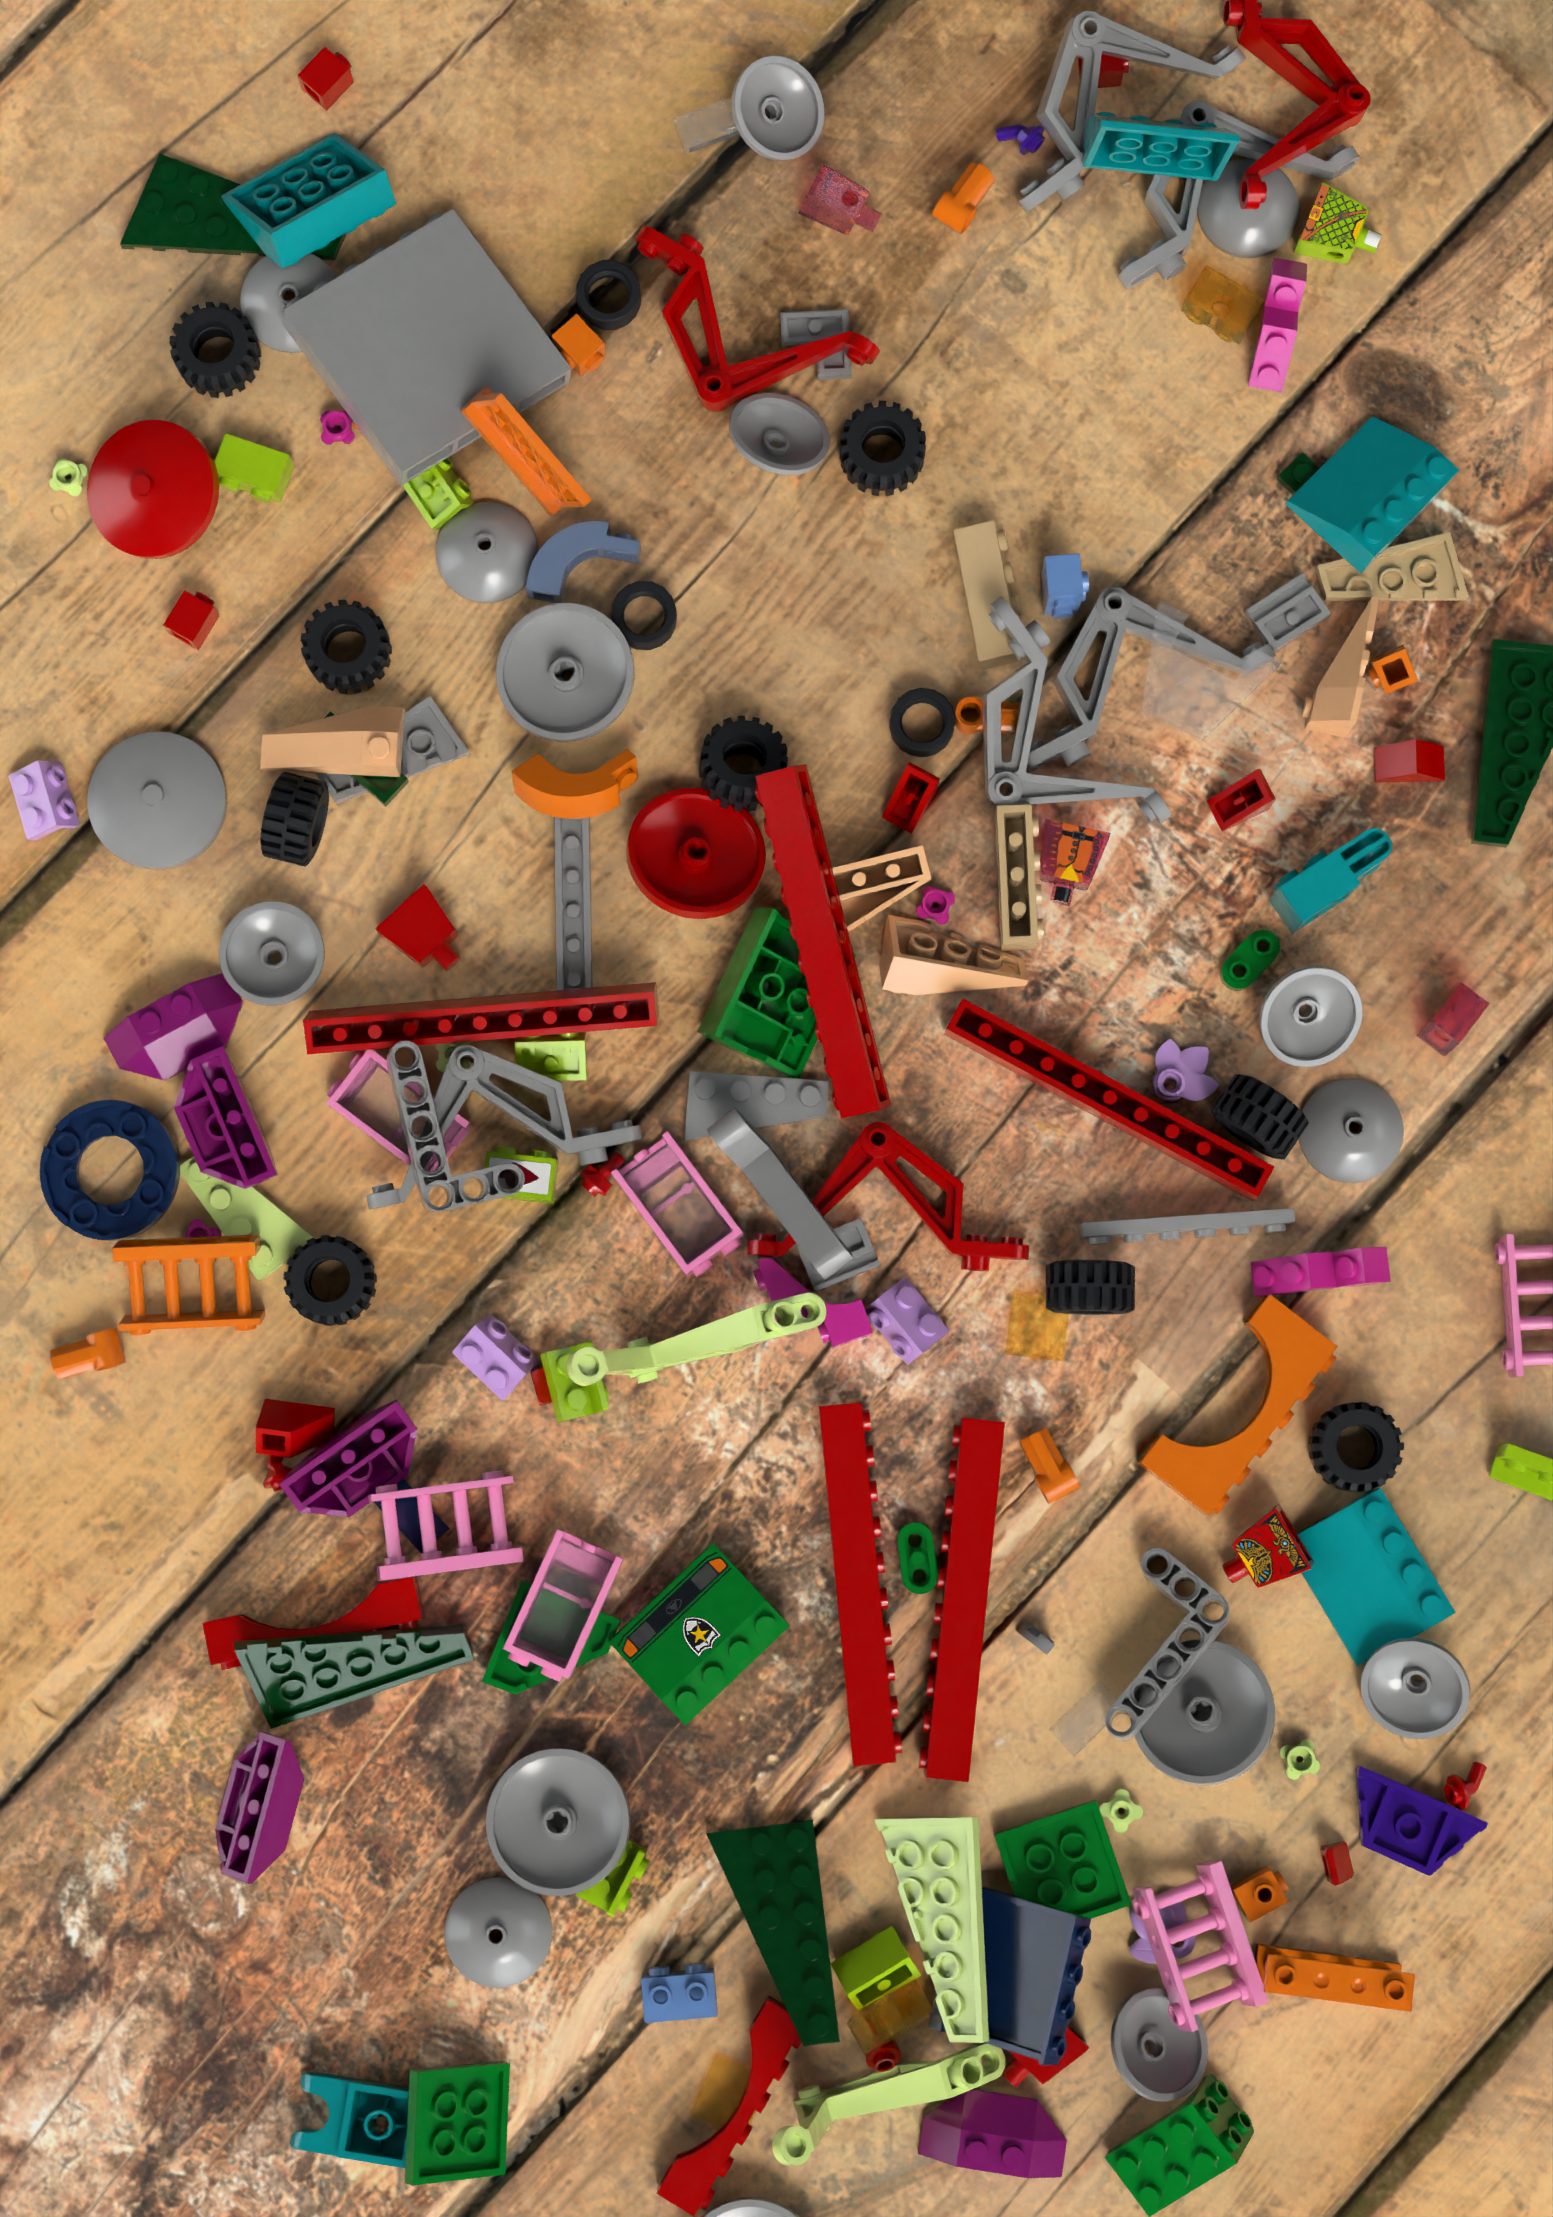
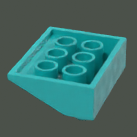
[1083,112,1240,181]
[221,132,396,269]
[1285,416,1460,574]
[1297,1488,1456,1666]

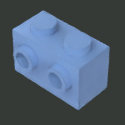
[1040,553,1089,619]
[641,1962,718,2023]

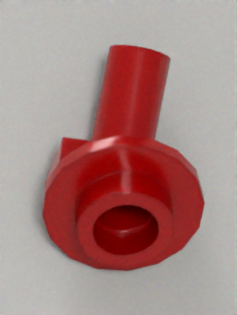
[580,1153,624,1197]
[263,1455,294,1492]
[1444,1762,1487,1810]
[862,2018,901,2072]

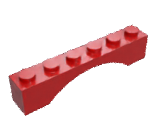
[202,1576,425,1670]
[656,1995,802,2216]

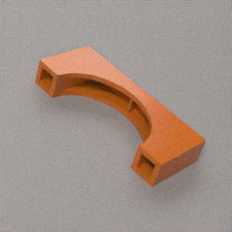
[1138,1294,1338,1516]

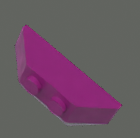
[103,973,244,1081]
[174,1046,278,1189]
[279,1399,417,1517]
[215,1731,305,1884]
[918,2089,1067,2179]

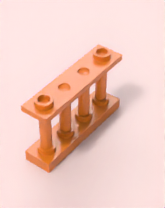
[112,1234,265,1335]
[1255,1943,1415,2012]

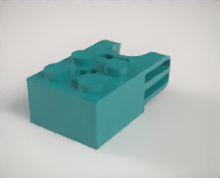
[1269,828,1392,934]
[290,2072,409,2168]

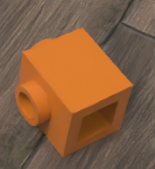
[551,313,606,376]
[1368,644,1418,695]
[1230,1866,1289,1923]

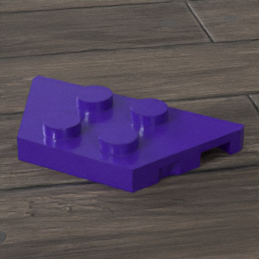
[1356,1765,1488,1876]

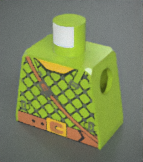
[1294,182,1382,264]

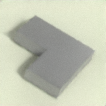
[780,309,852,380]

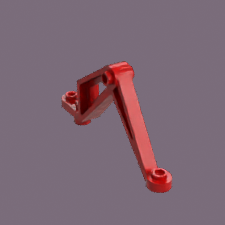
[1223,0,1371,210]
[635,226,880,412]
[747,1122,1030,1272]

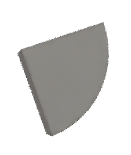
[1017,1622,1055,1654]

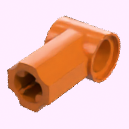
[932,162,995,234]
[955,696,1021,735]
[50,1328,126,1379]
[1019,1427,1080,1504]

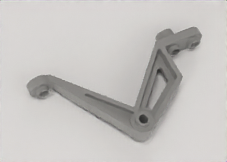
[1018,11,1246,212]
[1118,101,1360,289]
[1026,587,1276,773]
[982,597,1172,824]
[366,1045,643,1210]

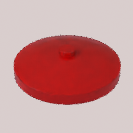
[87,420,219,559]
[626,788,766,919]

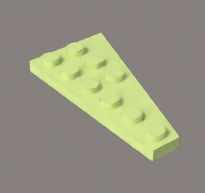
[874,1817,989,2043]

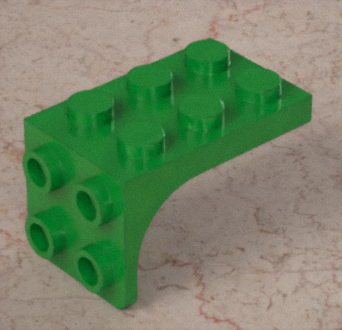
[1104,2073,1254,2217]

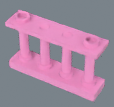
[1495,1234,1553,1378]
[368,1470,523,1581]
[1132,1860,1269,2032]

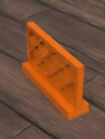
[460,387,592,515]

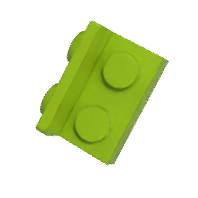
[402,457,475,530]
[515,1032,587,1081]
[540,1341,609,1423]
[1489,1443,1553,1501]
[576,1839,650,1917]

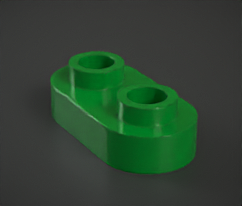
[1220,930,1280,991]
[897,1523,938,1594]

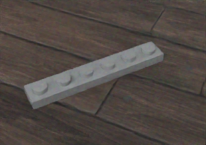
[554,817,593,990]
[1079,1208,1295,1245]

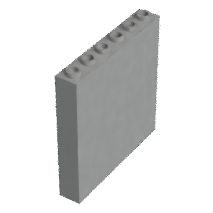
[283,209,572,486]

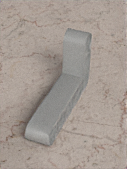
[387,1041,525,1213]
[707,1107,854,1280]
[1105,1547,1230,1741]

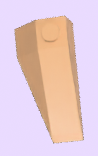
[1302,596,1379,738]
[260,706,405,777]
[879,915,1028,995]

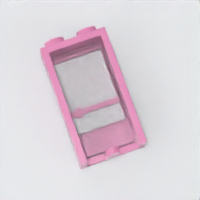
[327,1049,473,1172]
[611,1131,743,1277]
[503,1529,624,1682]

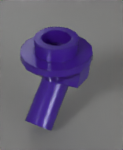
[996,125,1045,155]

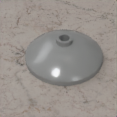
[732,56,825,161]
[1197,158,1299,258]
[240,253,337,353]
[729,393,830,475]
[436,502,539,603]
[219,901,325,1006]
[1259,966,1363,1067]
[1299,1078,1404,1183]
[1361,1638,1470,1739]
[444,1877,553,1988]
[1111,1988,1208,2102]

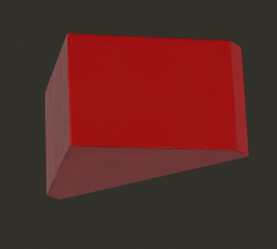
[1374,739,1445,783]
[882,762,940,834]
[1206,769,1276,831]

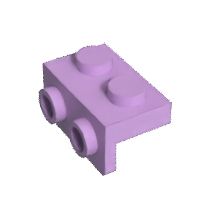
[8,760,79,840]
[865,1276,950,1365]
[452,1314,540,1401]

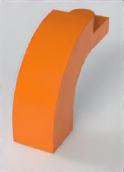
[511,749,638,819]

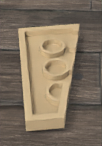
[1315,532,1469,601]

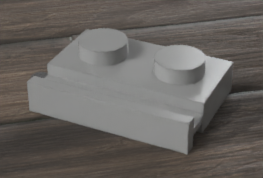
[1244,573,1331,653]
[796,1218,880,1293]

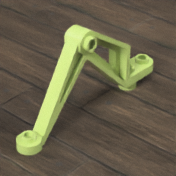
[567,1293,826,1386]
[772,2043,1006,2165]

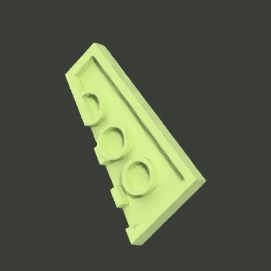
[180,1156,314,1282]

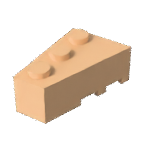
[832,845,931,932]

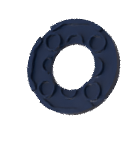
[40,1100,180,1241]

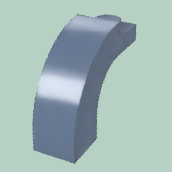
[525,521,642,603]

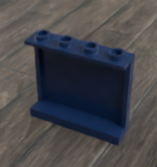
[928,1886,1091,2065]

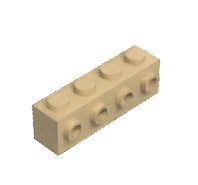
[954,520,1025,669]
[994,804,1044,951]

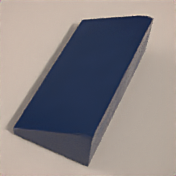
[374,1479,450,1553]

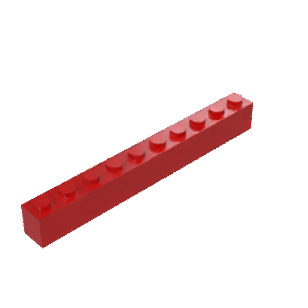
[755,764,891,1119]
[303,982,660,1055]
[944,998,1274,1201]
[819,1402,902,1767]
[918,1418,1005,1782]

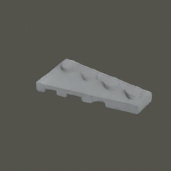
[316,696,470,804]
[684,1071,829,1142]

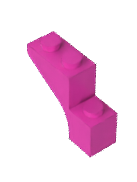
[1248,258,1307,392]
[1250,1247,1391,1297]
[753,1258,873,1349]

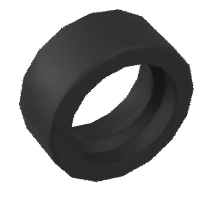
[576,260,641,330]
[611,581,677,650]
[889,688,956,757]

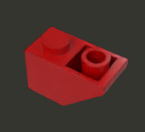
[256,1398,335,1458]

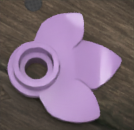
[1152,1039,1219,1102]
[1129,1901,1195,1963]

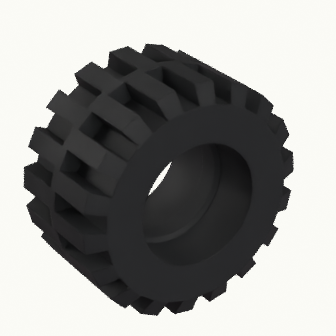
[169,302,262,398]
[840,401,926,496]
[300,600,392,694]
[699,715,788,812]
[260,772,329,867]
[1211,1074,1309,1160]
[283,1235,377,1326]
[1046,1260,1135,1315]
[1308,1402,1404,1492]

